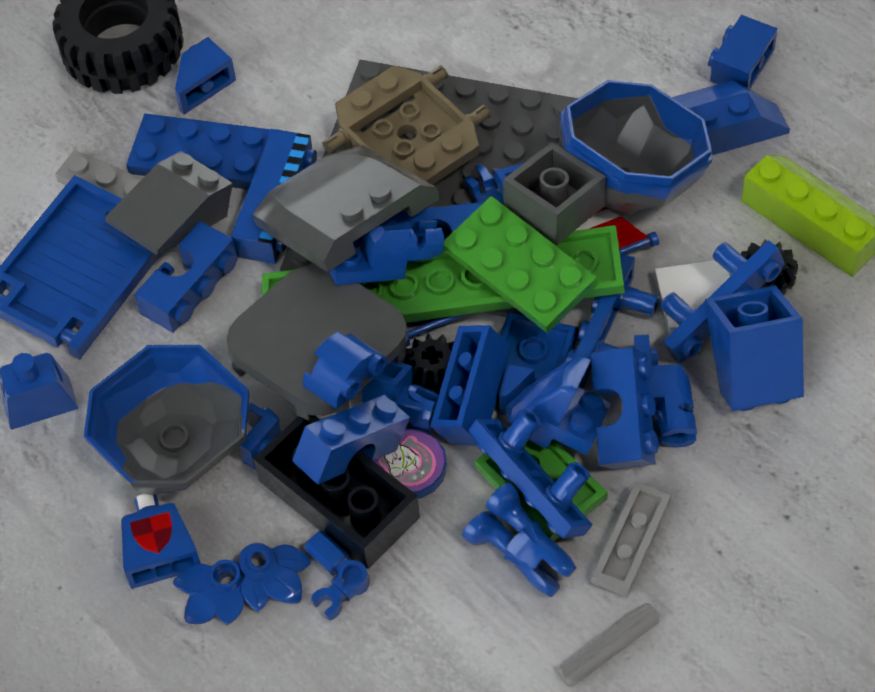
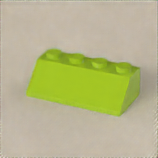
[741,155,875,277]

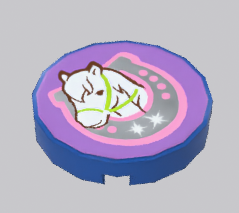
[374,428,447,499]

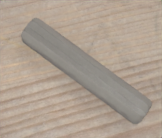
[559,603,660,687]

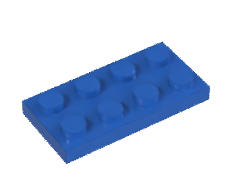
[126,113,271,189]

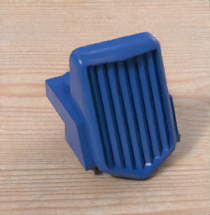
[505,356,611,455]

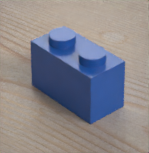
[708,15,778,89]

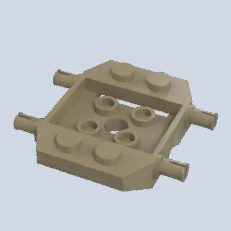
[322,65,491,185]

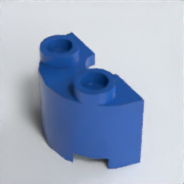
[303,332,387,409]

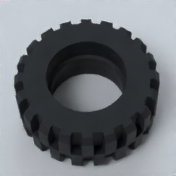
[52,0,184,94]

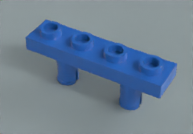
[660,240,785,364]
[565,253,659,389]
[468,409,593,538]

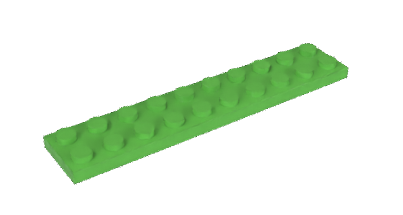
[262,225,625,322]

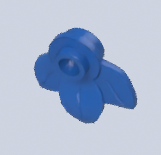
[238,543,310,612]
[173,560,244,625]

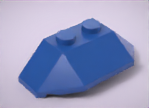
[672,80,790,155]

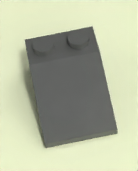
[105,151,233,255]

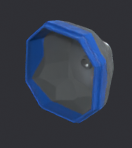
[559,80,713,217]

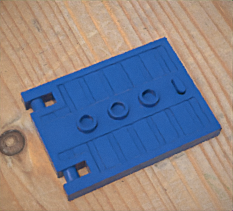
[0,175,163,359]

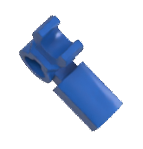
[305,530,370,621]

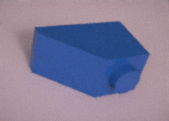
[175,37,236,115]

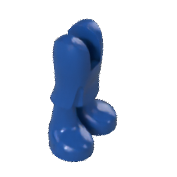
[462,483,577,597]

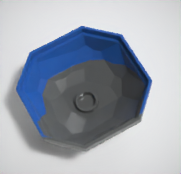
[84,345,250,495]

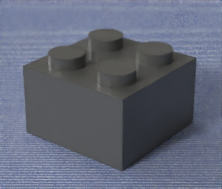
[503,142,606,245]

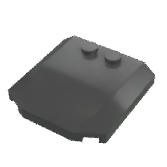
[252,145,440,272]

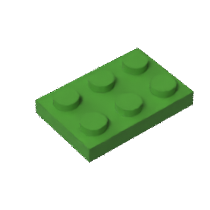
[475,439,608,541]

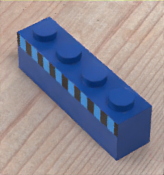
[231,128,317,264]

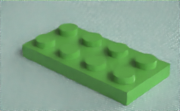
[443,196,598,334]

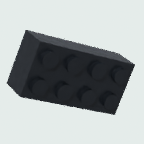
[253,415,420,569]

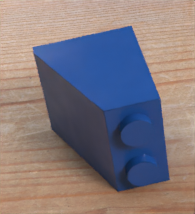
[705,285,804,411]

